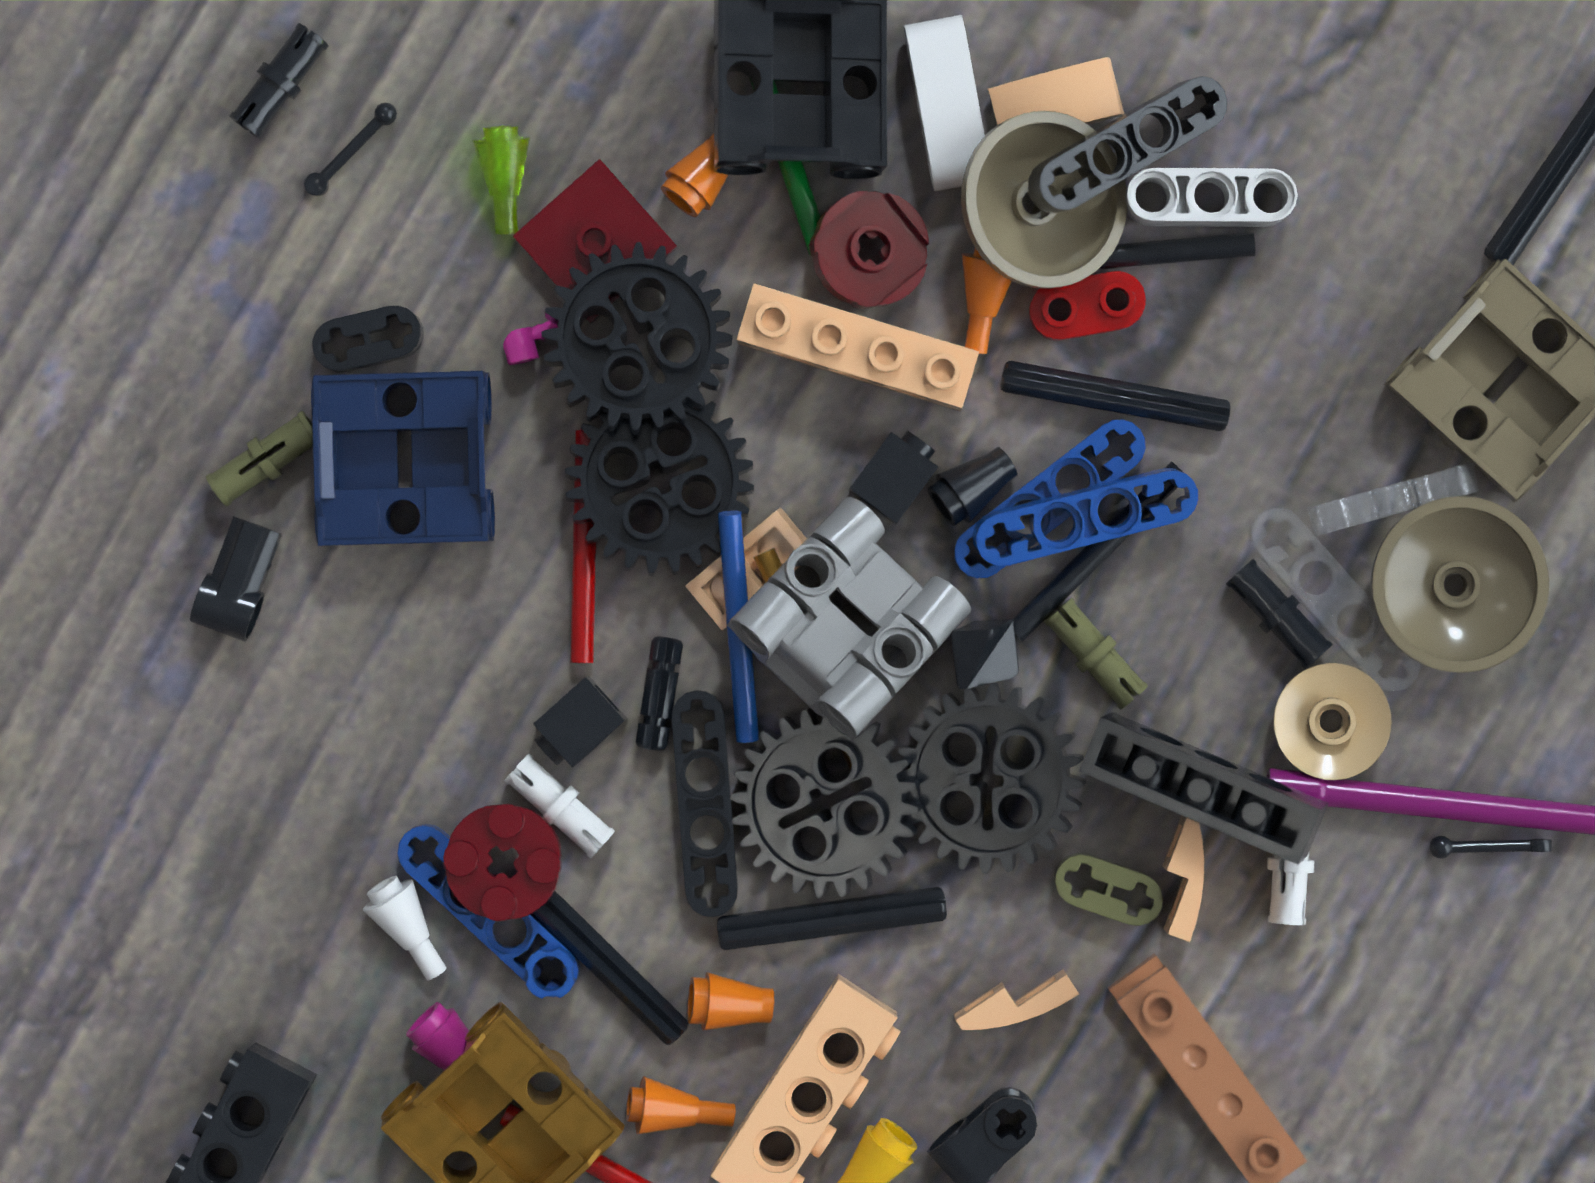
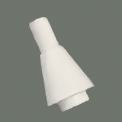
[363,876,446,980]

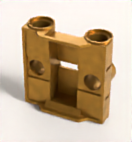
[380,1002,625,1183]

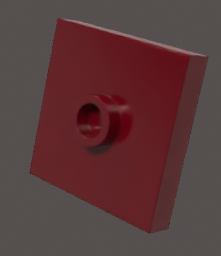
[513,159,678,324]

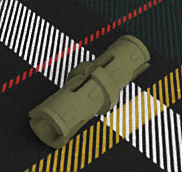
[205,411,313,506]
[1044,598,1148,710]

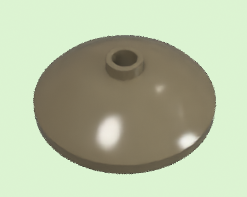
[961,111,1127,289]
[1371,496,1549,673]

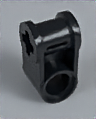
[927,1087,1037,1183]

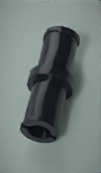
[229,23,329,139]
[1226,559,1333,669]

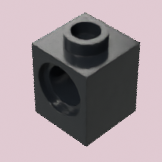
[849,431,938,524]
[533,676,628,767]

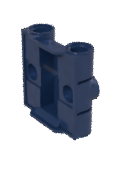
[311,371,495,546]

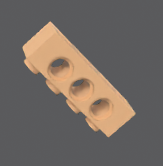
[737,283,979,411]
[710,974,900,1183]

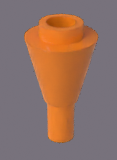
[962,248,1012,354]
[626,1076,736,1134]

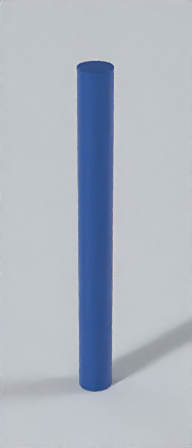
[718,510,759,743]

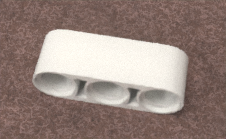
[904,15,985,192]
[1125,168,1298,227]

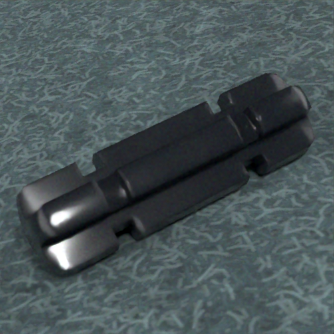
[636,636,683,751]

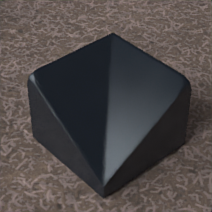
[951,619,1019,689]

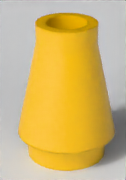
[837,1118,917,1183]

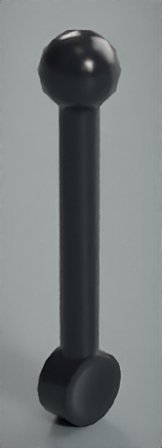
[304,102,397,196]
[1429,836,1552,859]

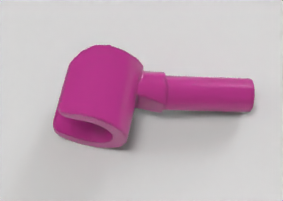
[503,320,558,366]

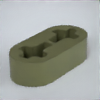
[1054,853,1163,926]

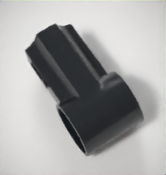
[190,516,282,642]

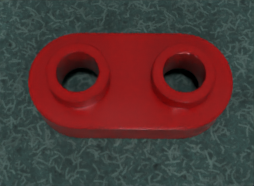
[1029,271,1146,341]

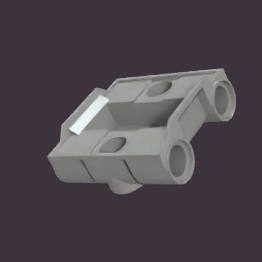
[727,497,971,741]

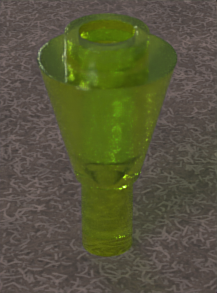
[472,126,530,234]

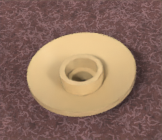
[1273,663,1392,780]

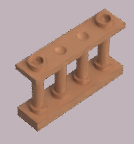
[1108,953,1307,1183]

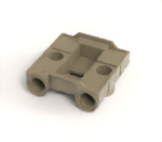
[1384,259,1595,502]

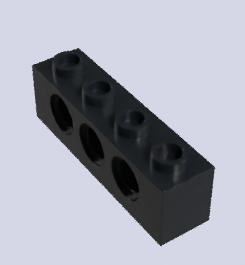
[1079,712,1329,864]
[166,1042,317,1183]

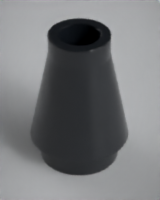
[928,447,1018,526]

